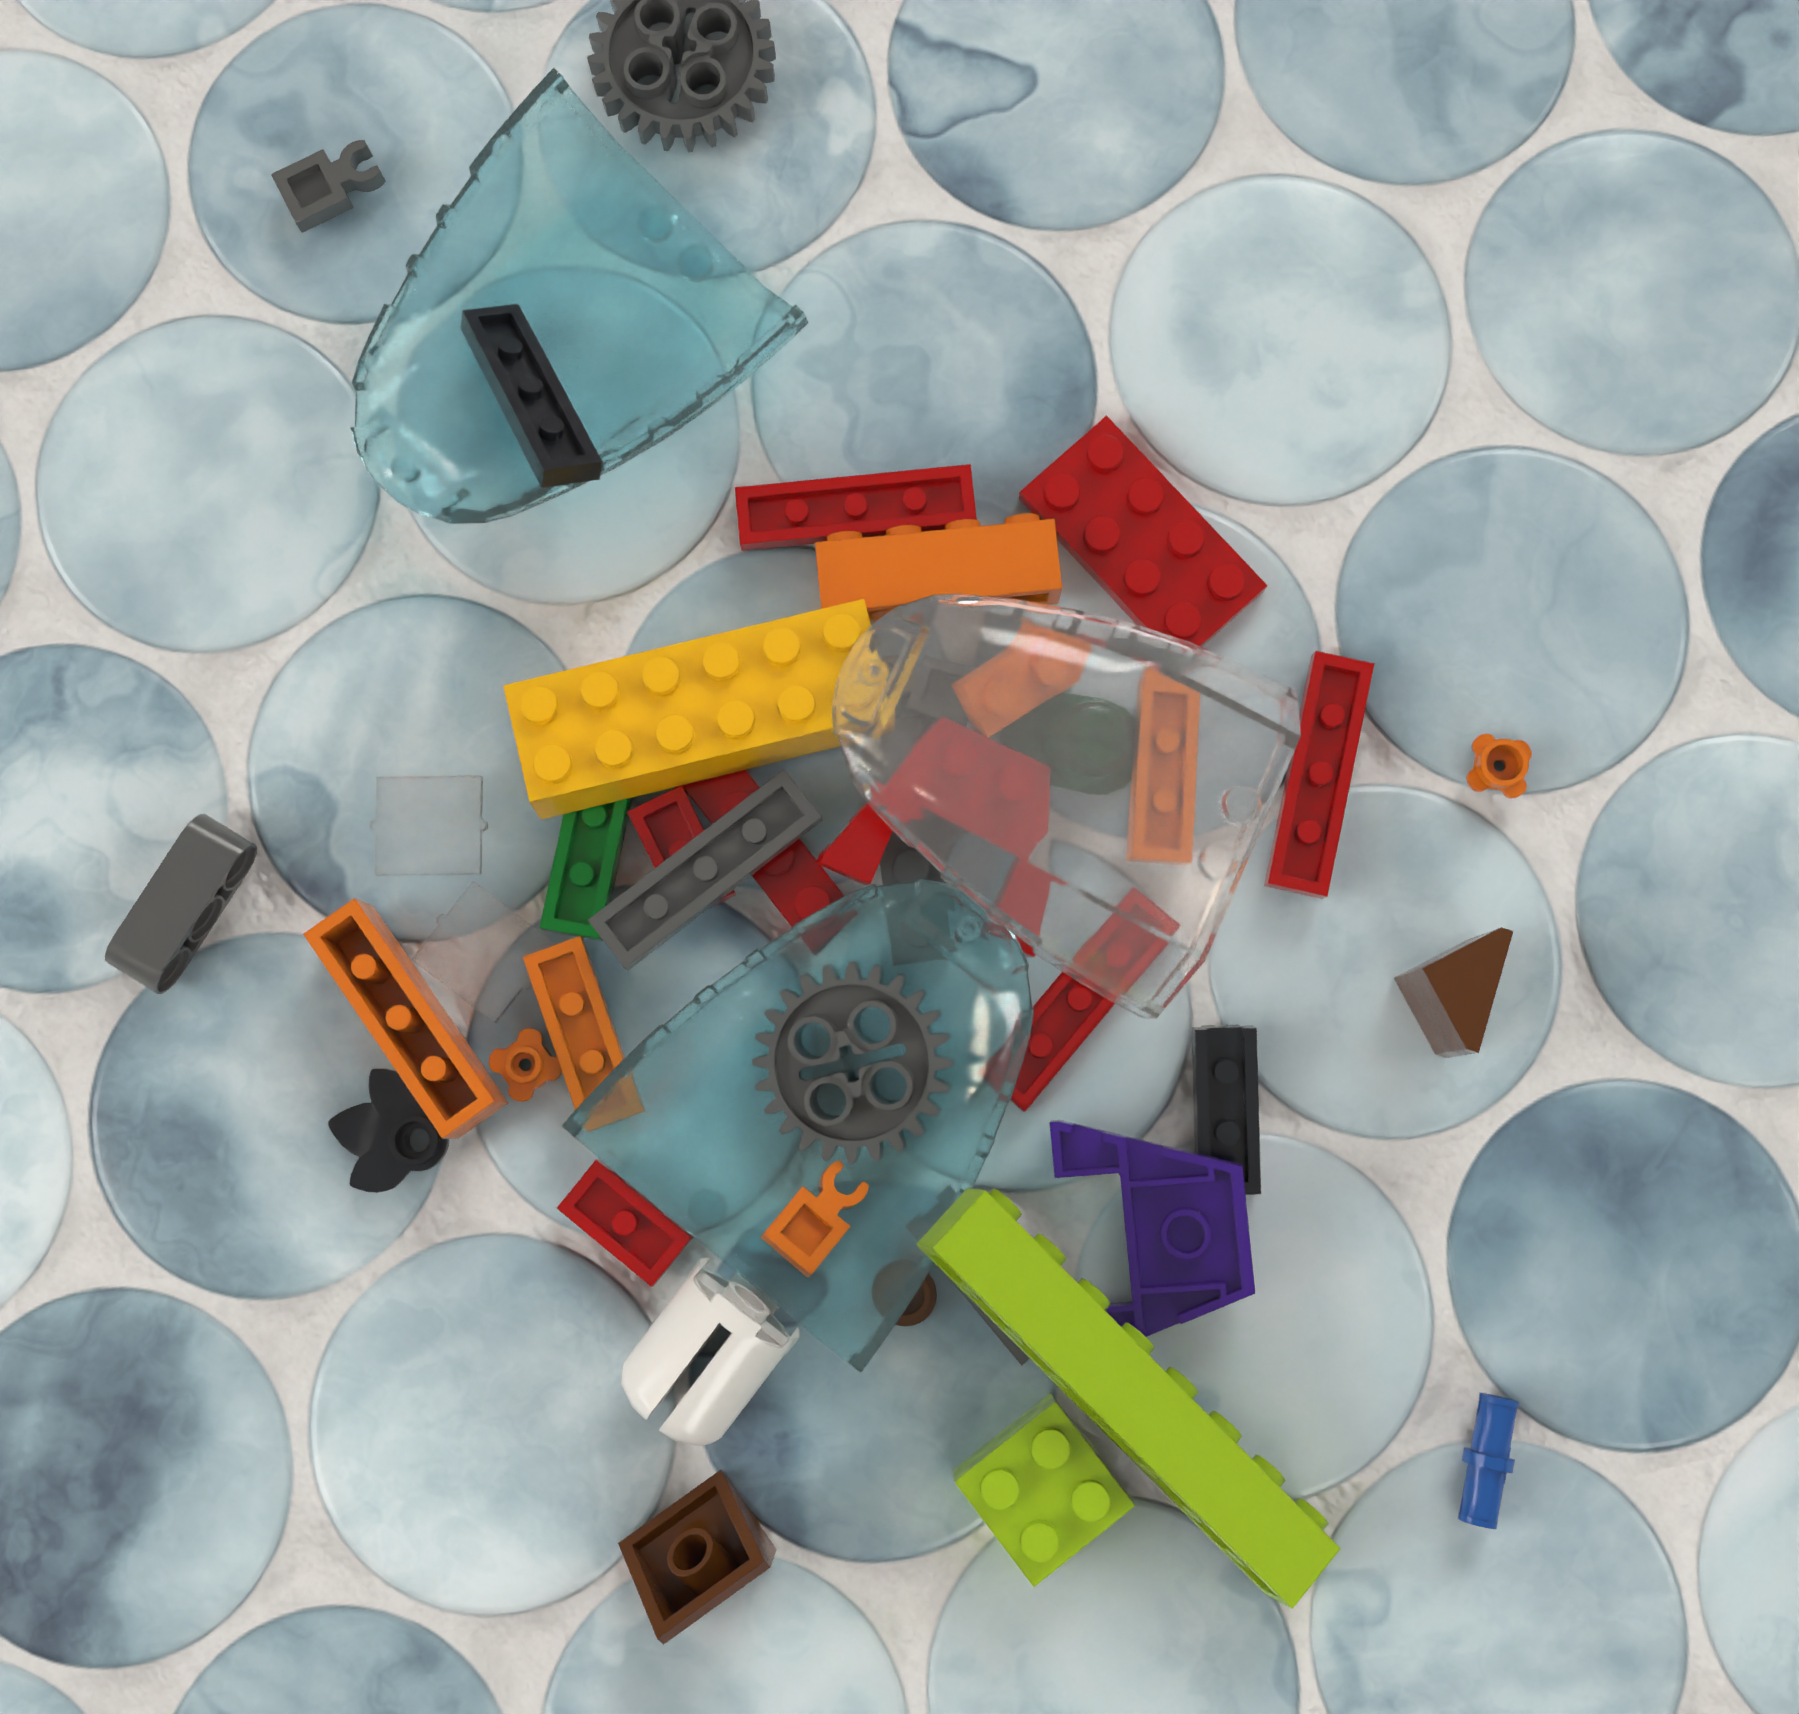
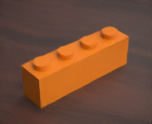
[815,513,1062,623]
[303,898,509,1139]

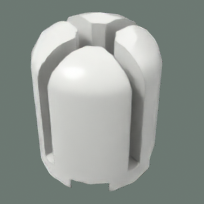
[621,1258,800,1446]

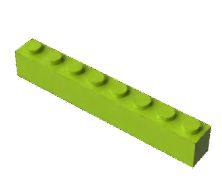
[916,1188,1341,1609]

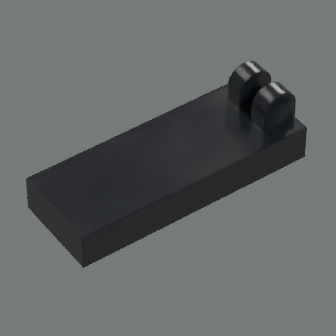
[1191,1024,1261,1195]

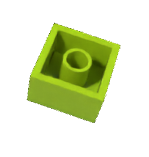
[953,1392,1135,1587]

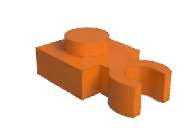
[760,1160,869,1278]

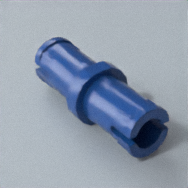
[1458,1393,1519,1529]

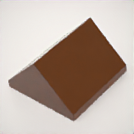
[1394,927,1513,1058]
[618,1470,777,1645]

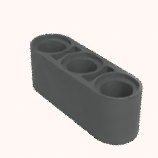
[105,814,257,994]

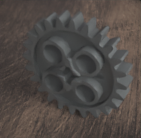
[587,0,776,152]
[752,961,954,1164]

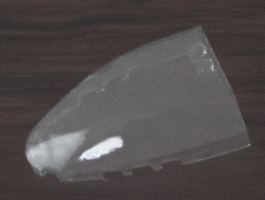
[832,594,1301,1019]

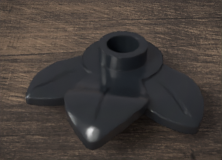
[328,1068,449,1193]

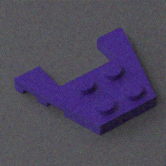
[1049,1120,1255,1337]

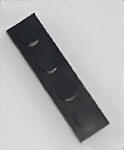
[461,304,602,488]

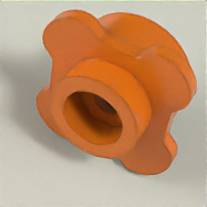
[1466,734,1532,799]
[489,1028,562,1102]

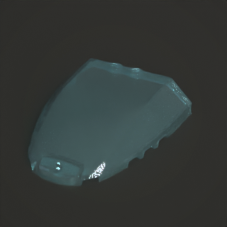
[350,68,809,524]
[562,878,1034,1373]

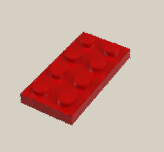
[1018,415,1268,669]

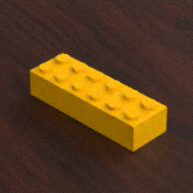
[503,599,895,820]

